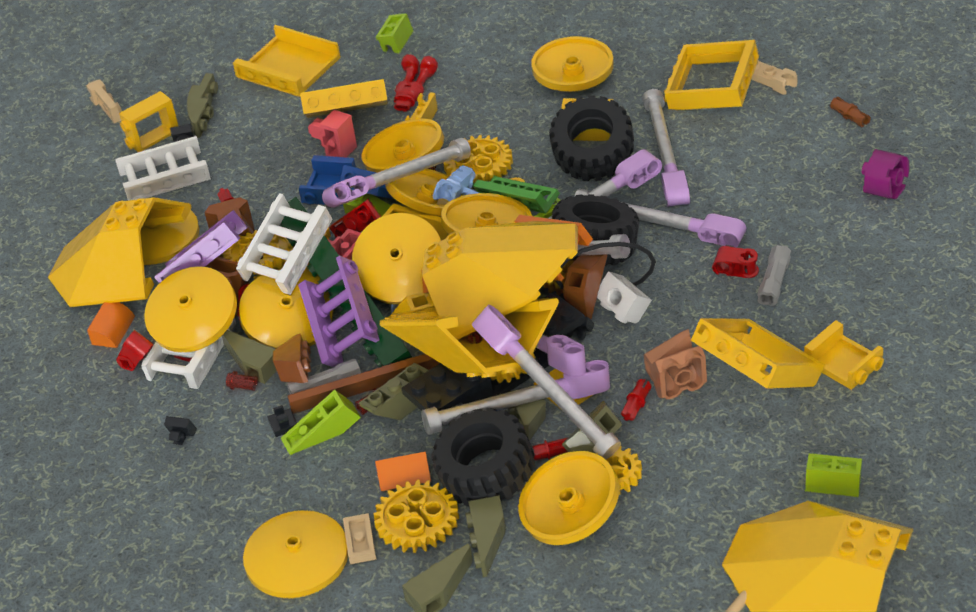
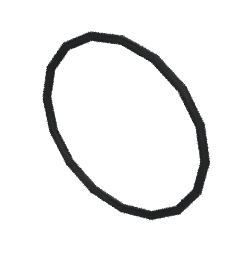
[556,242,656,290]

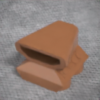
[644,329,707,399]

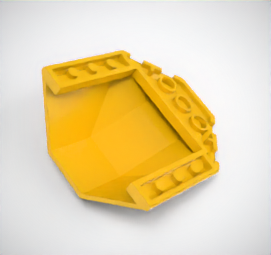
[48,197,192,307]
[422,221,578,340]
[380,298,559,378]
[722,500,913,612]

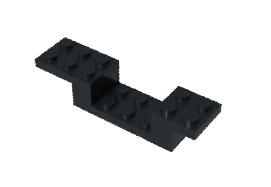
[401,292,585,411]

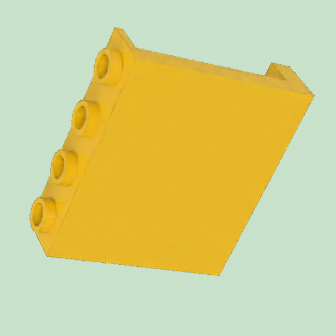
[233,25,341,97]
[300,79,388,118]

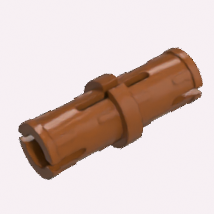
[830,96,871,128]

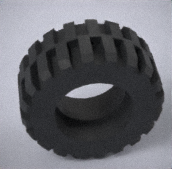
[549,96,634,181]
[551,194,639,266]
[432,408,535,506]

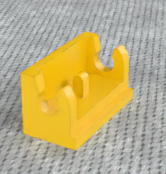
[404,92,438,121]

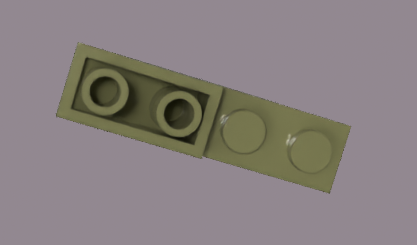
[187,73,218,138]

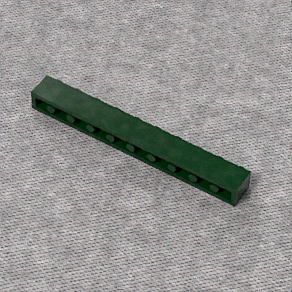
[280,197,412,368]

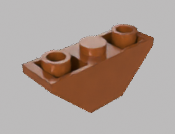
[563,254,608,319]
[273,334,311,383]

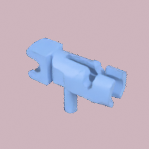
[433,165,479,201]

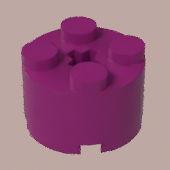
[861,149,909,199]

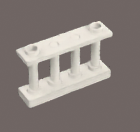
[115,136,211,200]
[236,193,333,295]
[141,317,236,389]

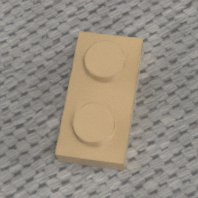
[343,513,376,565]

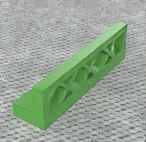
[473,176,560,214]

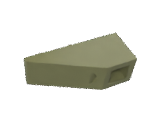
[222,330,277,384]
[465,496,506,577]
[402,543,473,612]

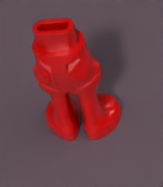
[394,54,438,111]

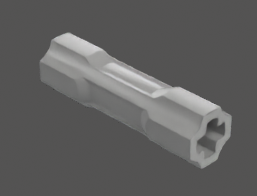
[757,245,791,306]
[287,358,361,394]

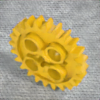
[443,135,513,183]
[223,230,294,275]
[373,480,459,553]

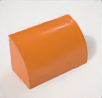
[87,302,135,348]
[375,451,431,491]

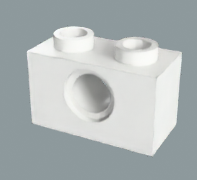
[597,271,652,324]

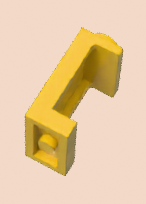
[804,320,884,390]

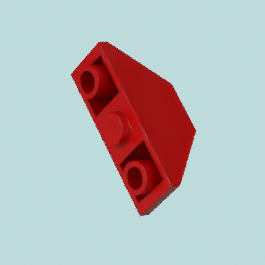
[329,198,382,237]

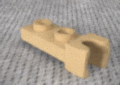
[752,61,797,95]
[86,80,122,123]

